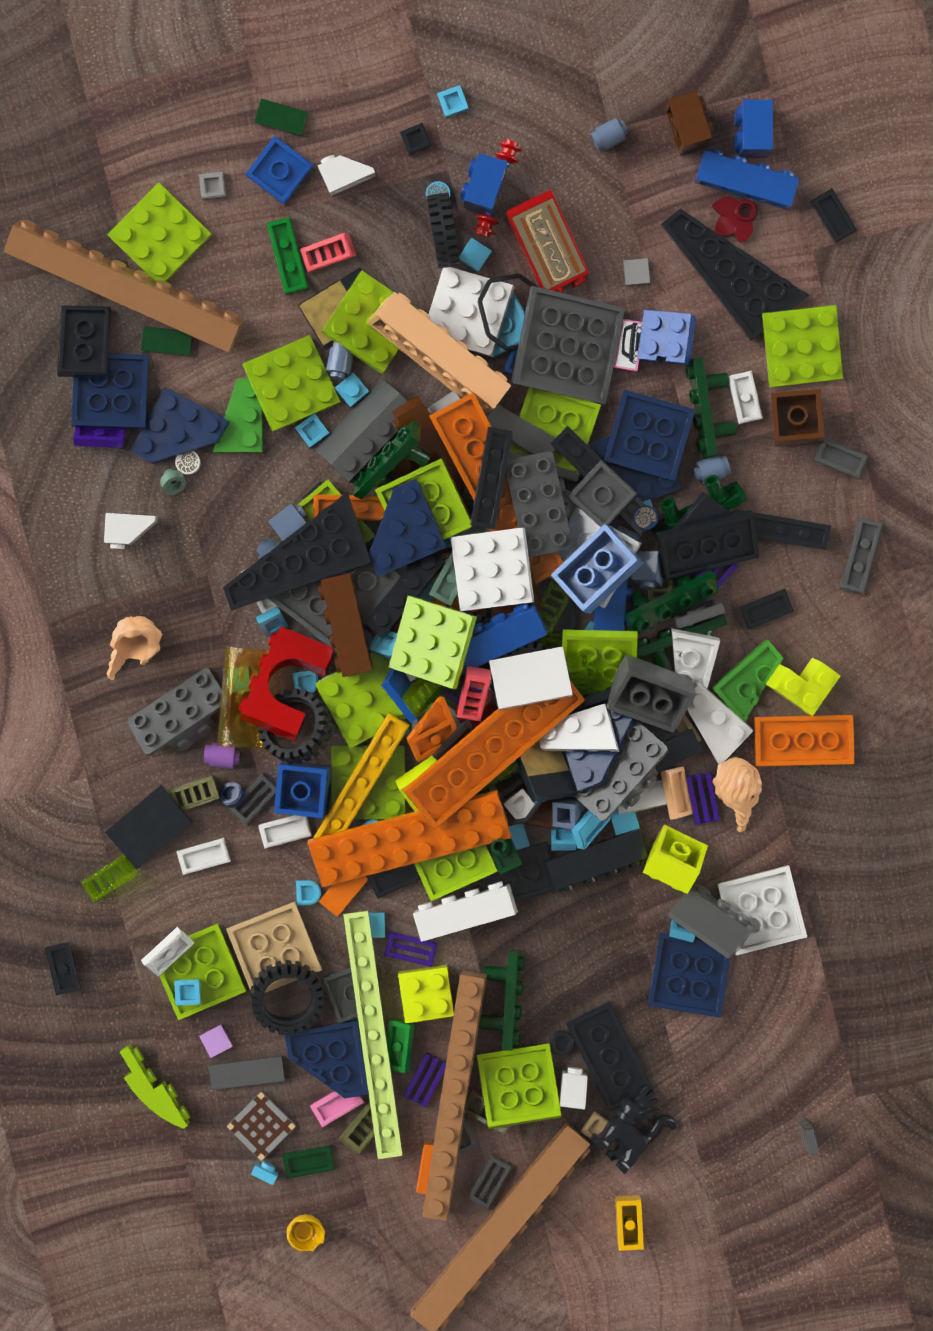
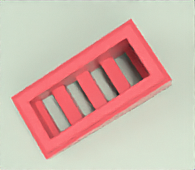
[300,233,357,273]
[456,666,491,722]

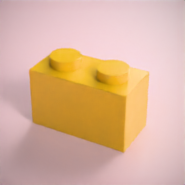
[615,1195,644,1251]

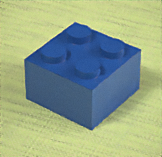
[734,99,773,158]
[274,761,332,818]

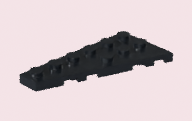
[661,209,809,341]
[223,492,372,611]

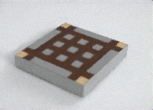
[226,1091,296,1161]

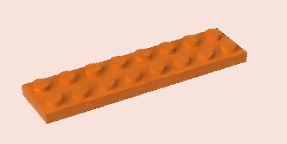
[429,392,563,584]
[403,681,585,829]
[307,790,511,887]

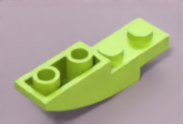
[120,1044,190,1129]

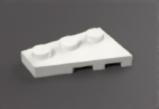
[671,628,720,688]
[687,681,753,764]
[539,704,619,752]

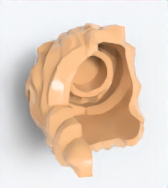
[107,616,163,680]
[712,757,762,832]

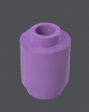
[204,743,240,769]

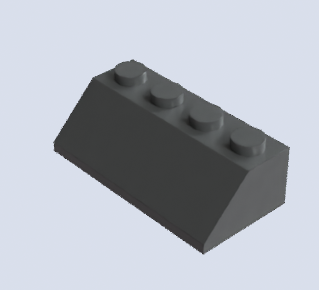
[315,379,407,483]

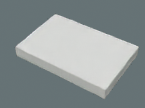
[489,647,573,710]

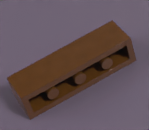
[391,396,465,490]
[318,573,374,677]

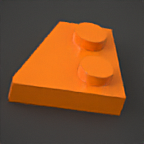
[407,696,457,762]

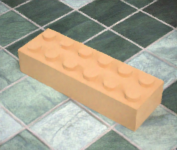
[367,292,511,413]

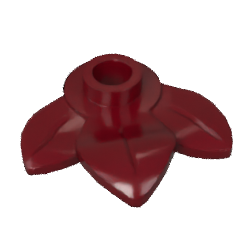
[712,197,758,243]

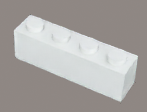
[413,881,518,942]

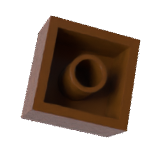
[665,90,714,155]
[771,389,824,447]

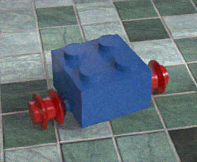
[461,139,522,238]

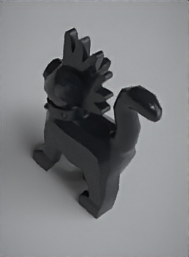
[590,1086,677,1174]

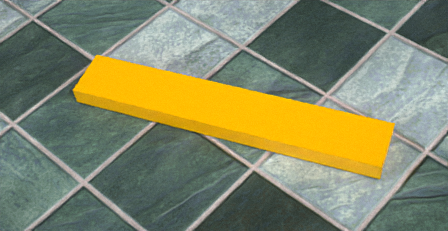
[314,712,410,838]

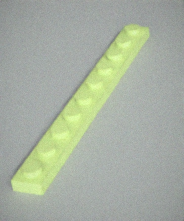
[343,910,403,1159]

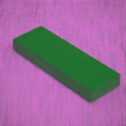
[266,217,309,295]

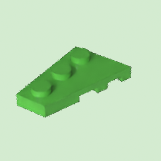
[213,378,263,453]
[711,639,784,722]

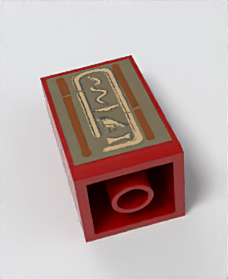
[505,189,589,293]

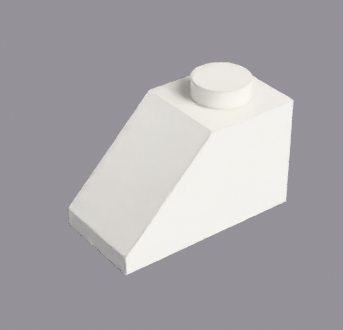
[318,155,375,196]
[104,513,158,549]
[559,1067,588,1109]

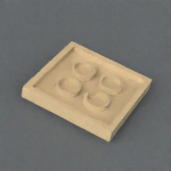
[226,901,322,993]

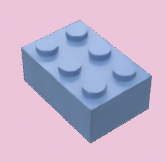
[551,524,644,614]

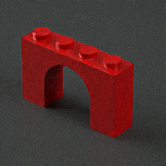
[238,626,335,742]

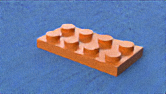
[754,715,854,766]

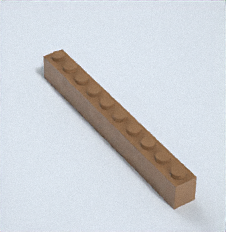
[4,220,244,353]
[422,970,487,1221]
[410,1122,590,1331]

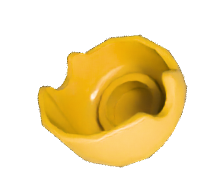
[287,1214,325,1251]

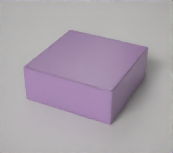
[199,1024,233,1058]

